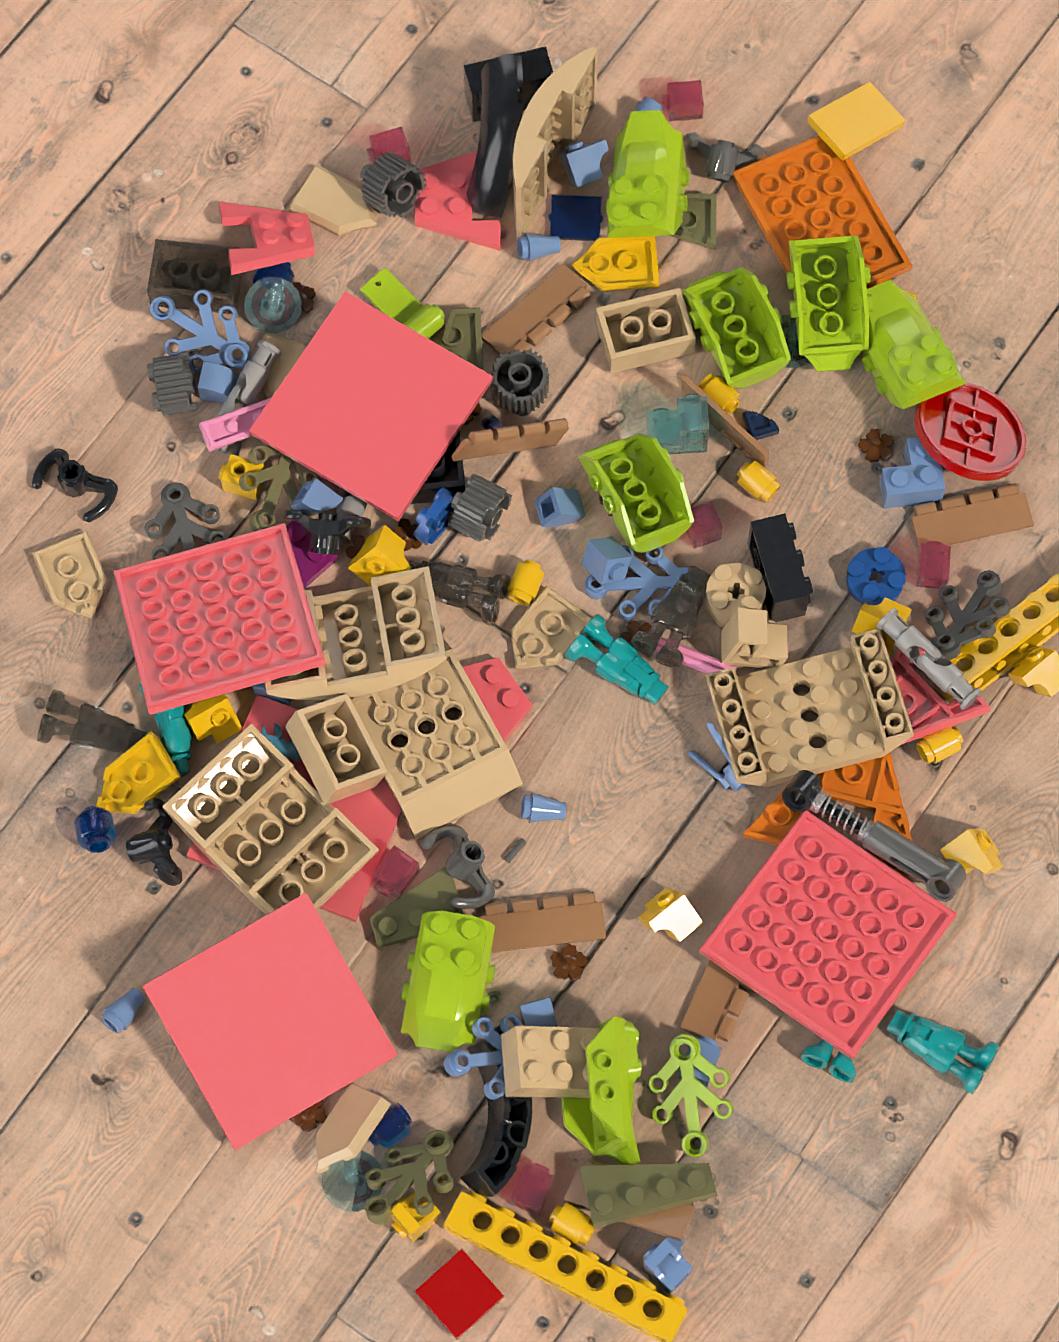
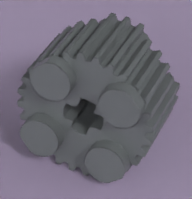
[360,151,426,218]
[491,349,549,416]
[147,352,198,416]
[448,474,512,541]

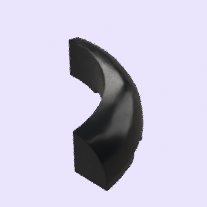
[466,55,523,218]
[460,1024,532,1197]

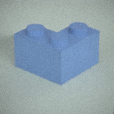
[879,437,946,509]

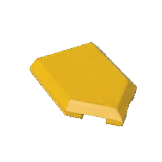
[572,236,659,291]
[95,731,181,814]

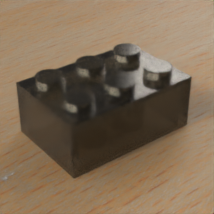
[147,239,242,314]

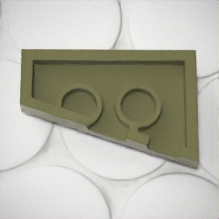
[669,193,716,250]
[441,307,484,371]
[369,866,464,949]

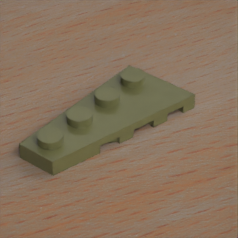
[579,1163,718,1228]

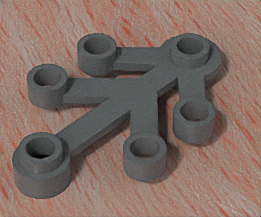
[144,482,227,560]
[925,570,1010,660]

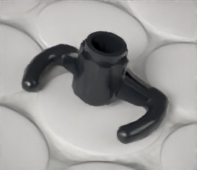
[31,448,118,523]
[283,510,371,555]
[126,798,183,886]

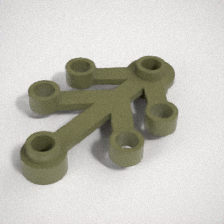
[239,445,319,531]
[364,1130,454,1225]

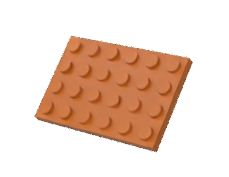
[732,135,912,289]

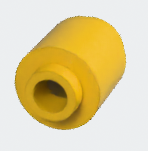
[698,373,740,415]
[736,460,781,503]
[507,560,545,606]
[916,726,963,764]
[549,1202,596,1246]

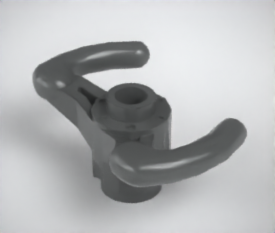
[684,132,767,182]
[421,826,495,910]

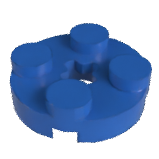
[413,487,456,545]
[846,547,906,605]

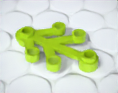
[649,1034,734,1157]

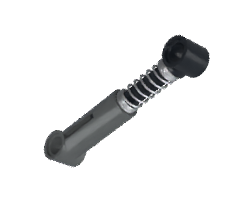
[782,770,966,902]

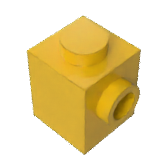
[219,454,265,501]

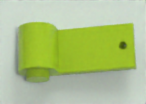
[360,267,445,339]

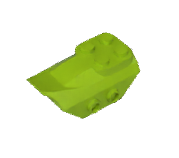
[606,110,690,238]
[787,235,873,372]
[681,266,791,389]
[862,280,967,410]
[577,433,694,553]
[401,911,495,1052]
[562,1016,642,1165]

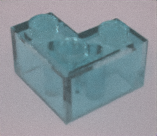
[646,394,709,454]

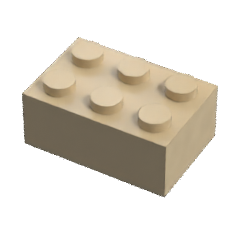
[596,288,696,374]
[285,693,388,805]
[501,1026,602,1098]

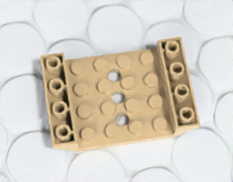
[705,629,914,787]
[350,639,523,840]

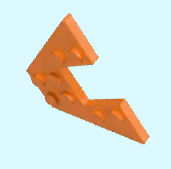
[743,753,921,883]

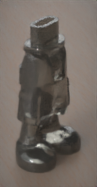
[408,560,510,626]
[631,566,711,668]
[37,689,147,753]

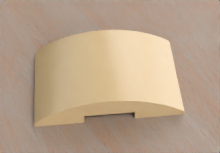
[513,46,598,239]
[265,566,447,700]
[162,724,379,915]

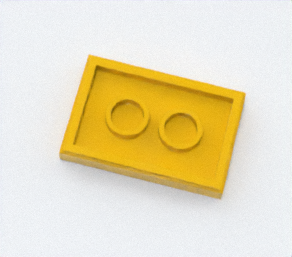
[806,82,906,161]

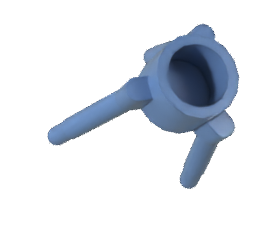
[688,722,748,792]

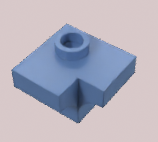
[557,139,609,187]
[642,1237,693,1294]

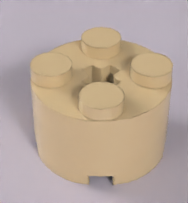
[705,563,766,628]

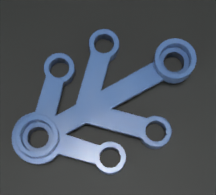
[150,289,252,372]
[585,545,700,621]
[444,1014,521,1100]

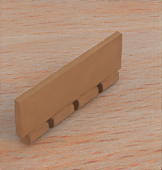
[482,263,591,355]
[681,375,769,467]
[452,418,569,461]
[911,483,1034,552]
[480,891,606,953]
[680,960,751,1042]
[564,1159,695,1242]

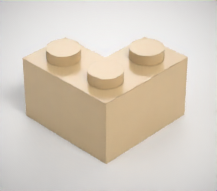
[721,606,788,669]

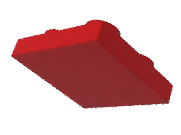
[414,1249,504,1340]

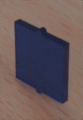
[548,195,603,241]

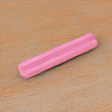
[651,636,736,674]

